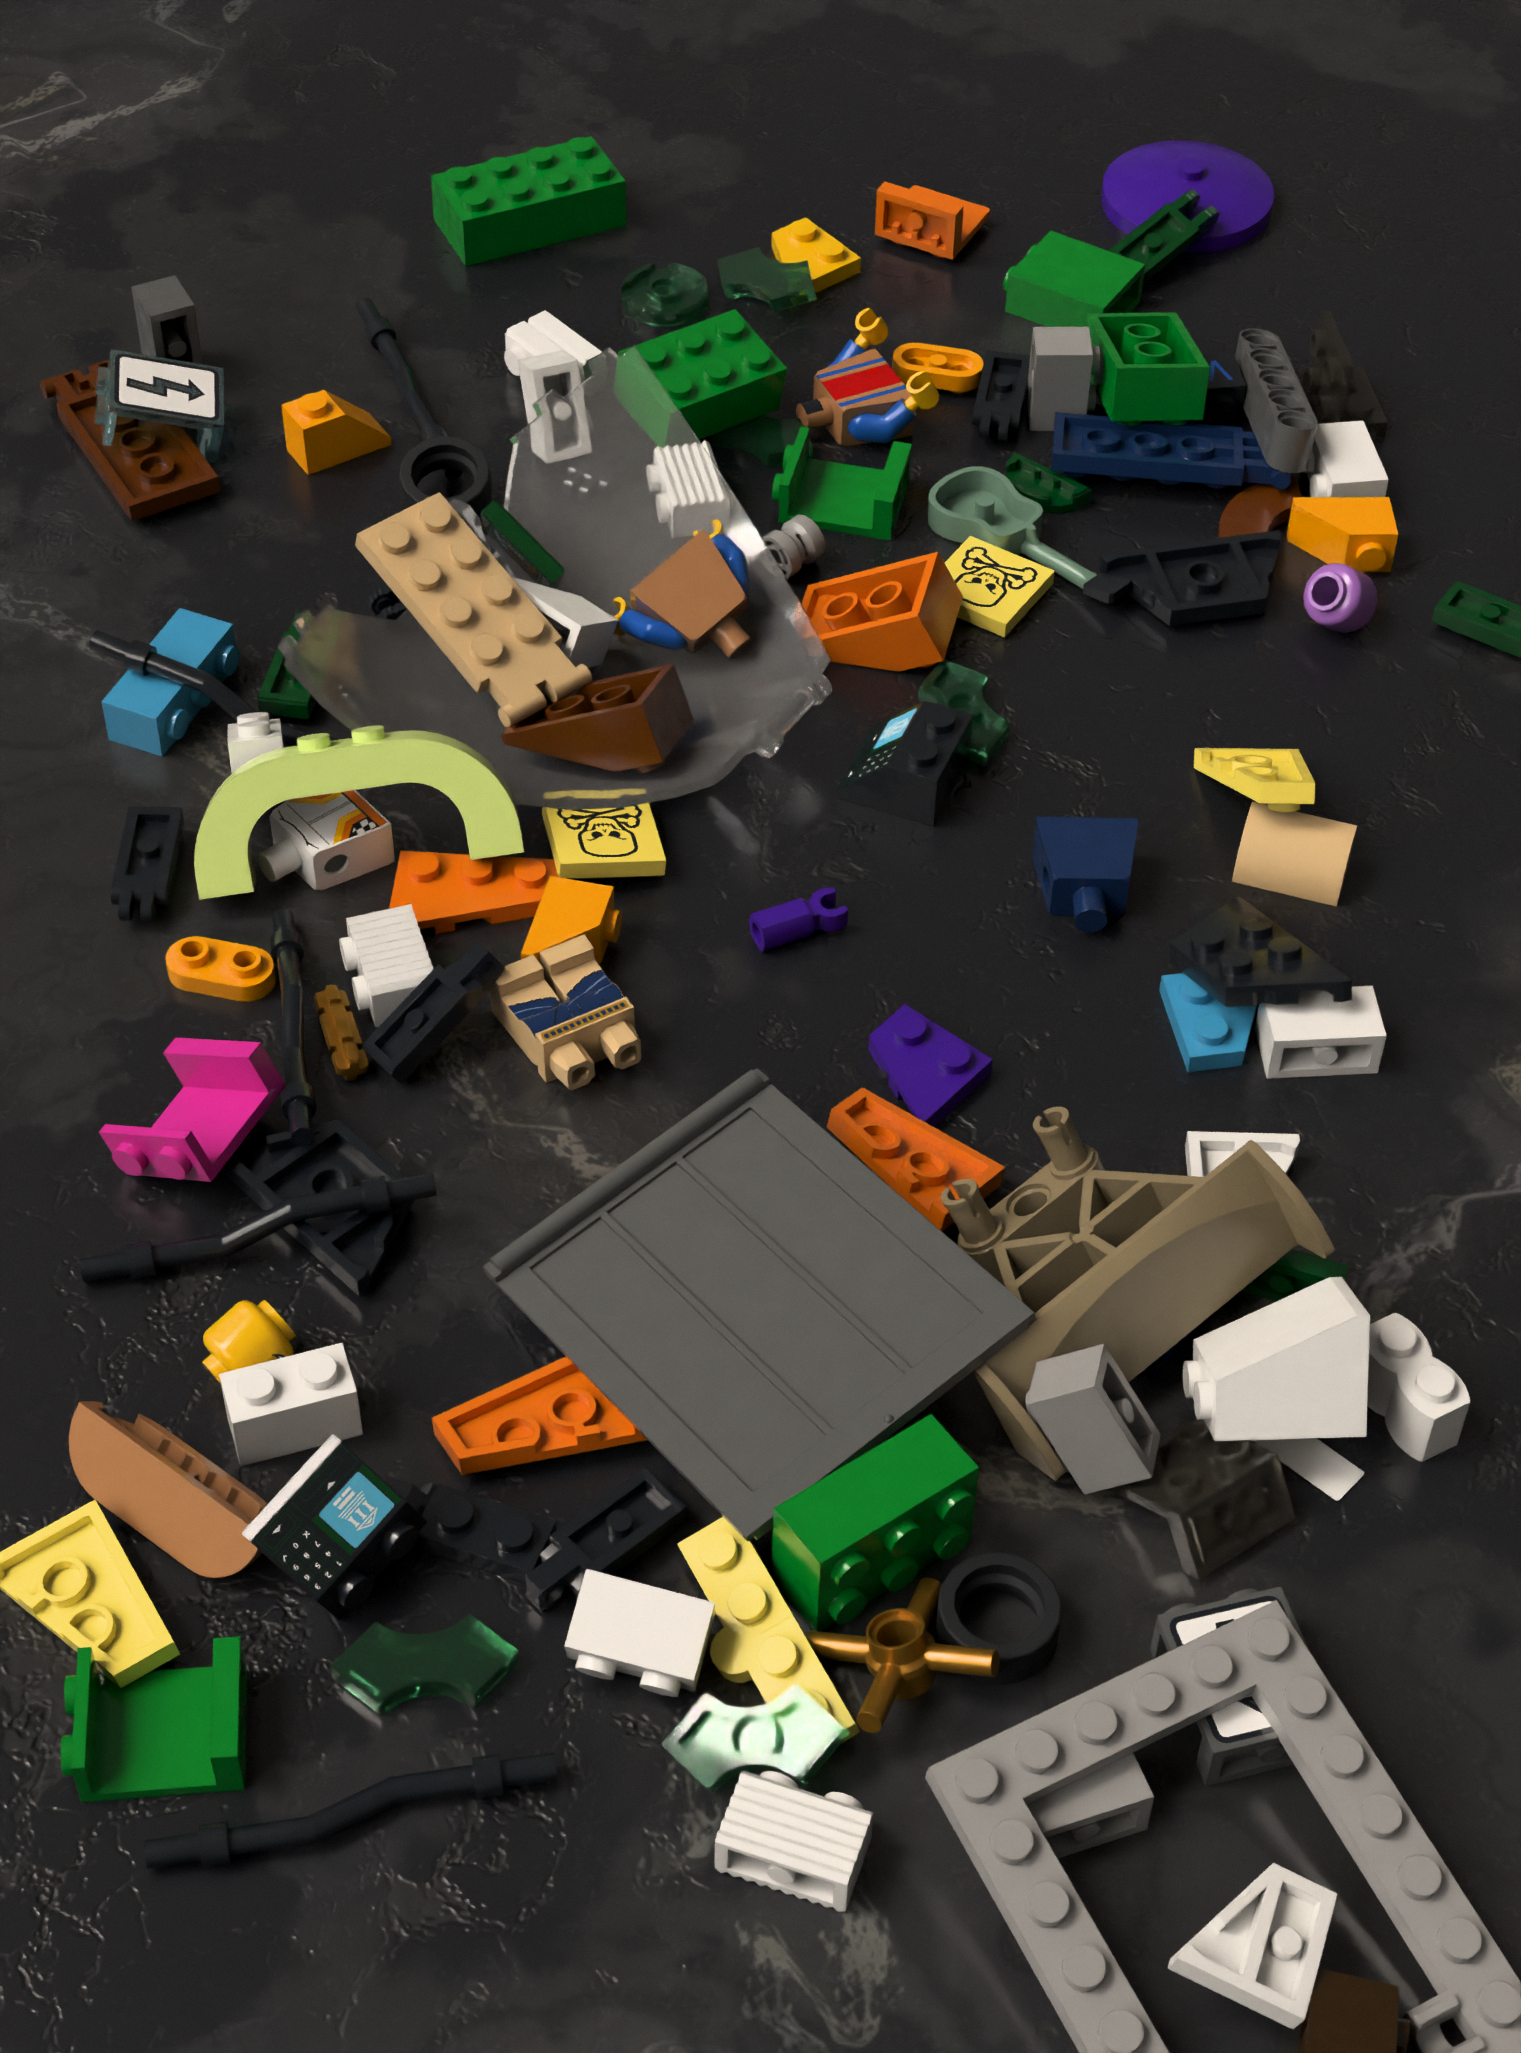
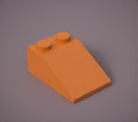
[794,552,963,672]

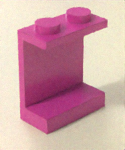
[99,1038,286,1182]

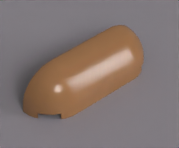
[69,1401,267,1578]

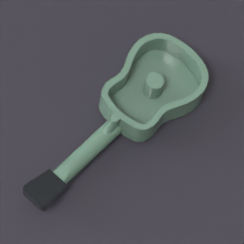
[928,466,1131,604]

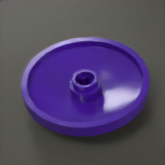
[1101,140,1274,253]

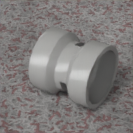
[757,515,826,581]

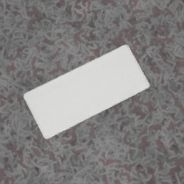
[1252,1438,1364,1501]

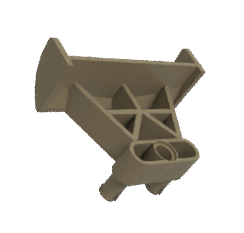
[941,1106,1335,1481]

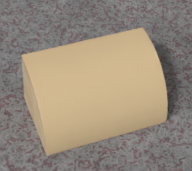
[1232,801,1357,907]

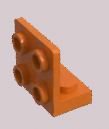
[875,181,990,260]

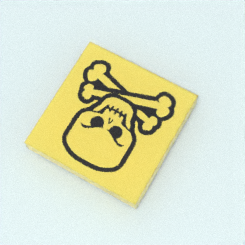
[945,536,1055,638]
[542,796,667,879]

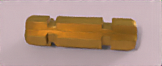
[314,984,369,1081]

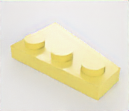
[1194,748,1315,812]
[0,1500,180,1688]

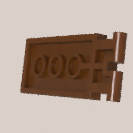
[40,354,221,521]

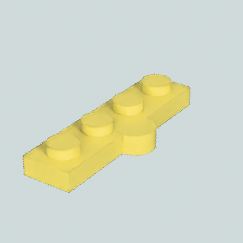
[677,1517,860,1767]

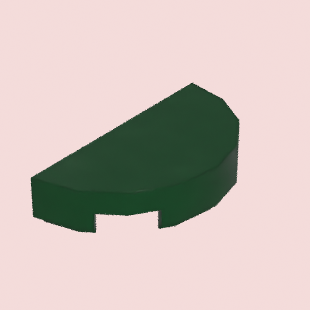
[1006,452,1092,514]

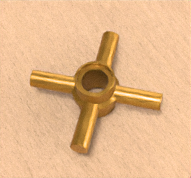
[805,1578,1000,1733]

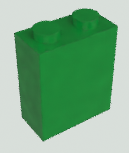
[1003,231,1145,327]

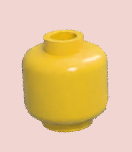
[202,1300,296,1384]

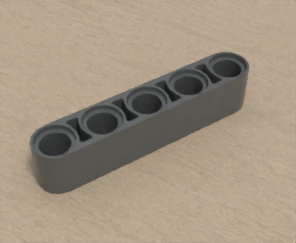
[1235,328,1318,473]

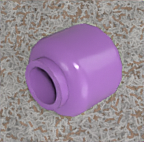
[1303,563,1378,633]

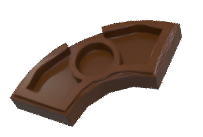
[1217,475,1302,538]

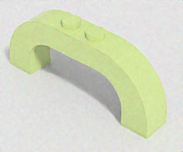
[194,725,524,900]

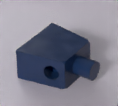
[1032,816,1138,932]

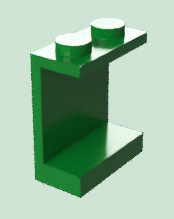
[772,426,912,540]
[60,1636,247,1802]

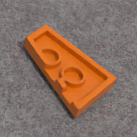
[389,851,558,934]
[826,1087,1006,1232]
[432,1357,647,1475]

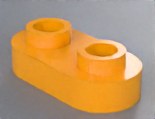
[892,343,984,394]
[165,936,276,1002]

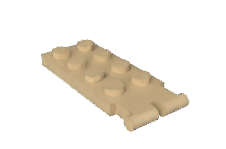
[355,492,592,727]

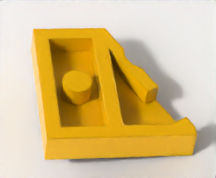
[772,217,861,303]

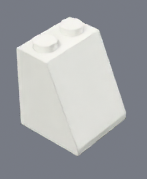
[1183,1277,1370,1441]

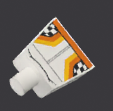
[257,790,395,891]

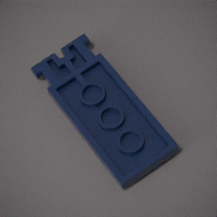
[1051,412,1291,489]

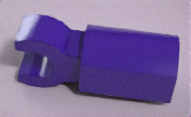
[749,887,848,952]

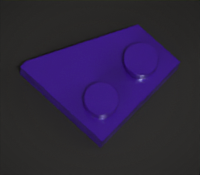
[868,1004,993,1127]

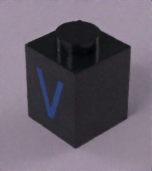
[1193,352,1246,425]

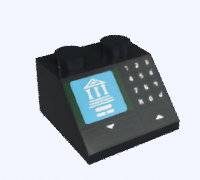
[836,701,973,827]
[241,1434,427,1620]

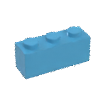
[101,608,240,757]

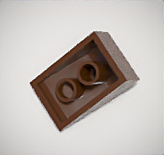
[501,663,694,773]

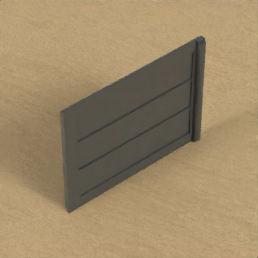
[483,1068,1035,1542]

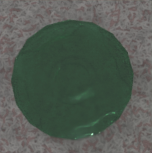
[621,263,709,328]

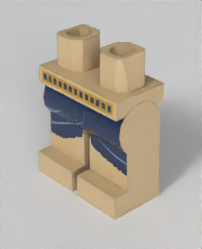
[490,935,641,1091]

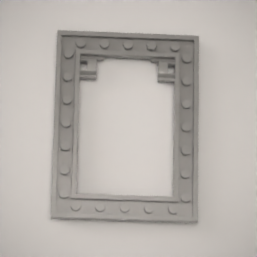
[925,1600,1521,2053]

